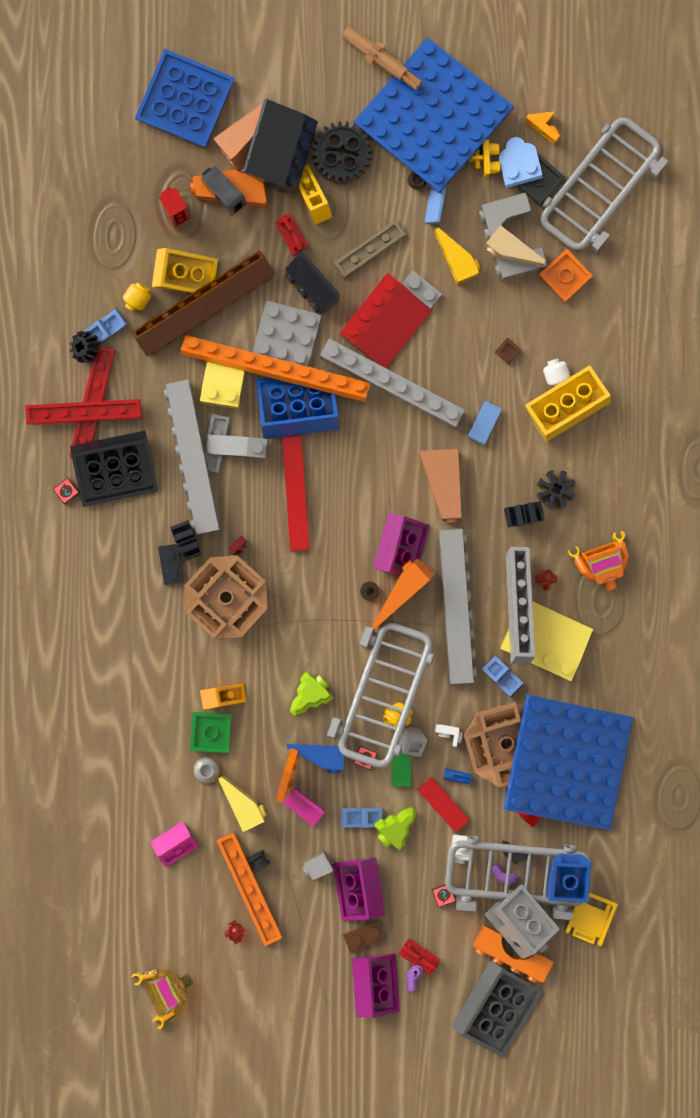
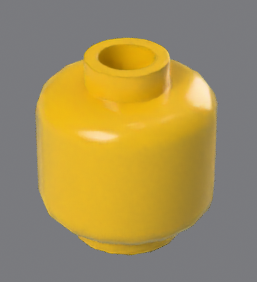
[123,282,151,312]
[383,702,413,727]

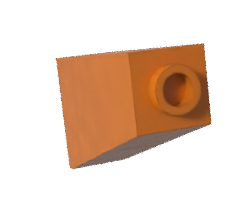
[190,168,267,207]

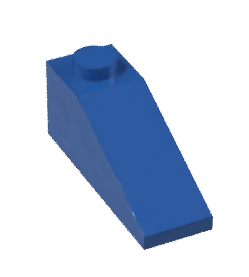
[287,744,344,773]

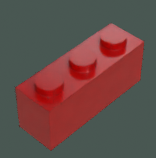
[159,187,190,228]

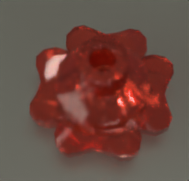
[535,570,558,590]
[224,920,245,944]

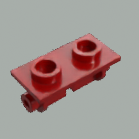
[275,214,309,256]
[398,938,441,976]

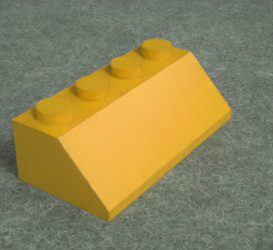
[525,365,611,443]

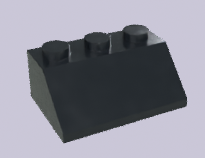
[285,251,340,315]

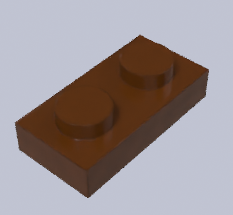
[343,920,386,953]

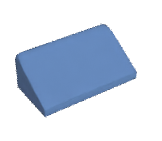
[425,186,447,226]

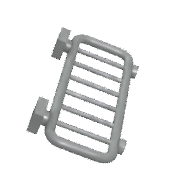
[540,118,668,254]
[327,623,434,768]
[445,836,591,920]

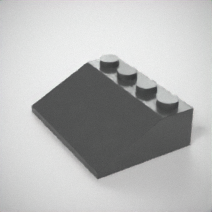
[451,960,543,1058]

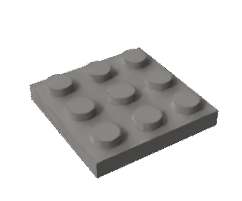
[253,300,322,367]

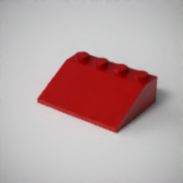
[340,273,431,368]

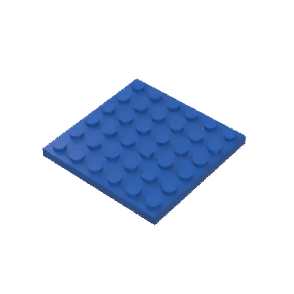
[353,37,514,194]
[503,694,633,830]

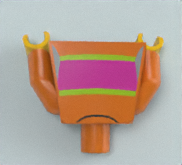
[568,531,629,590]

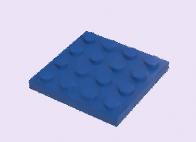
[135,49,235,149]

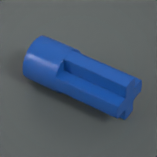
[443,768,472,785]

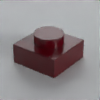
[228,535,247,555]

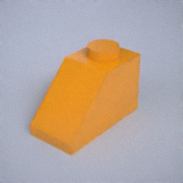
[200,683,247,709]

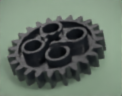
[311,121,373,184]

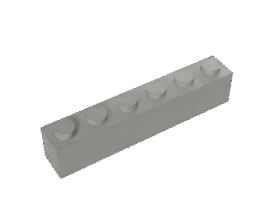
[506,547,535,664]

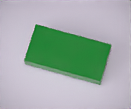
[392,750,411,787]

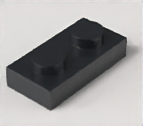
[158,544,183,585]

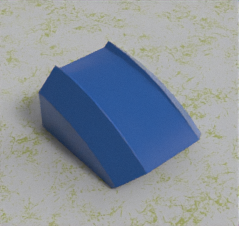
[547,854,591,903]

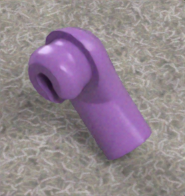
[491,863,518,886]
[407,965,423,991]

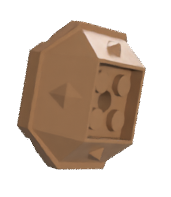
[184,555,268,639]
[464,702,524,788]

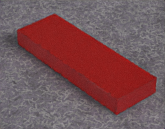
[417,777,470,833]

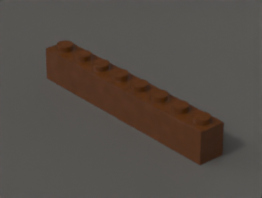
[131,250,275,357]

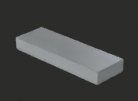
[204,414,230,474]

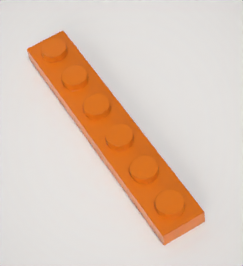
[216,832,282,946]

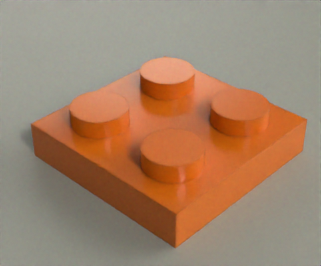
[538,248,593,303]
[275,748,300,803]

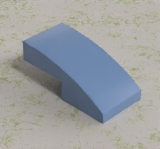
[85,308,128,343]
[467,401,502,445]
[482,656,524,698]
[341,807,382,828]

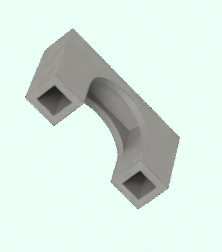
[479,193,547,281]

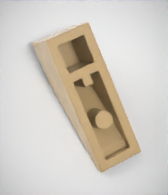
[485,225,546,267]

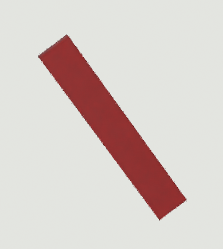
[69,346,116,457]
[25,399,142,425]
[282,435,309,551]

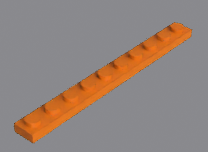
[180,335,370,402]

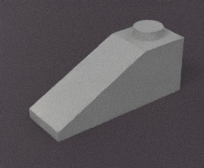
[206,435,267,460]

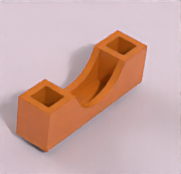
[473,924,554,983]

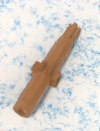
[342,26,423,91]

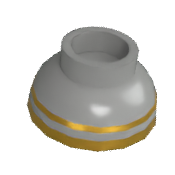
[193,756,221,784]

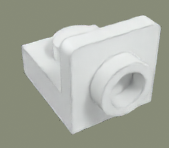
[435,724,462,747]
[451,834,470,864]

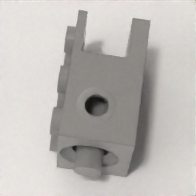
[485,884,560,959]

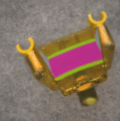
[132,968,193,1029]

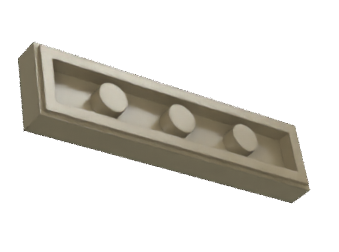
[333,219,406,279]

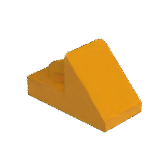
[525,112,560,145]

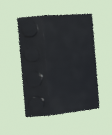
[242,99,318,194]
[70,431,158,507]

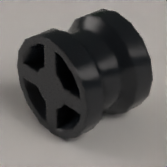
[247,850,271,873]

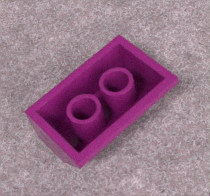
[373,513,429,576]
[333,857,385,921]
[352,953,399,1018]

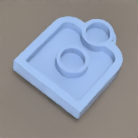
[499,137,543,188]

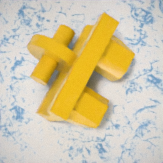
[469,140,500,178]

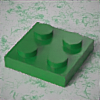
[190,712,231,753]

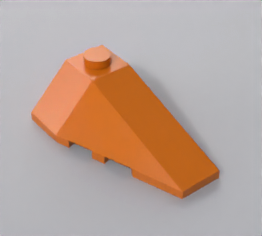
[372,559,435,629]

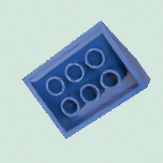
[256,370,339,439]

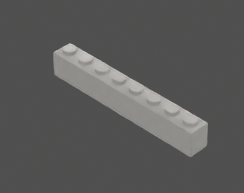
[320,339,465,429]
[164,380,221,535]
[439,529,477,684]

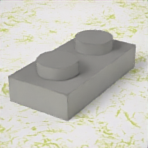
[402,270,442,309]

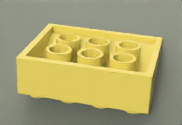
[500,601,593,681]

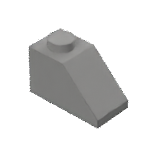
[302,851,333,880]

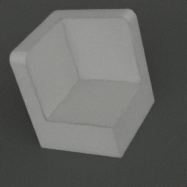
[399,726,428,757]

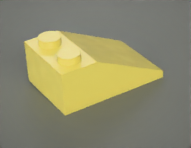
[200,361,245,410]
[218,775,267,832]

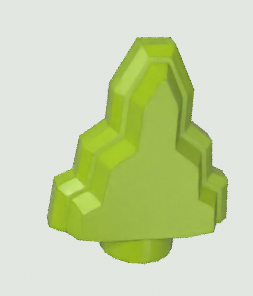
[290,671,334,716]
[374,807,417,852]

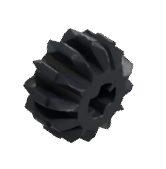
[69,331,102,363]

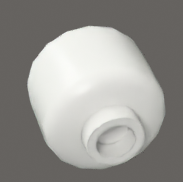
[543,359,571,387]

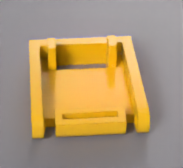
[565,892,618,947]

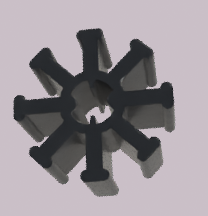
[537,470,576,509]
[504,501,545,528]
[170,520,202,562]

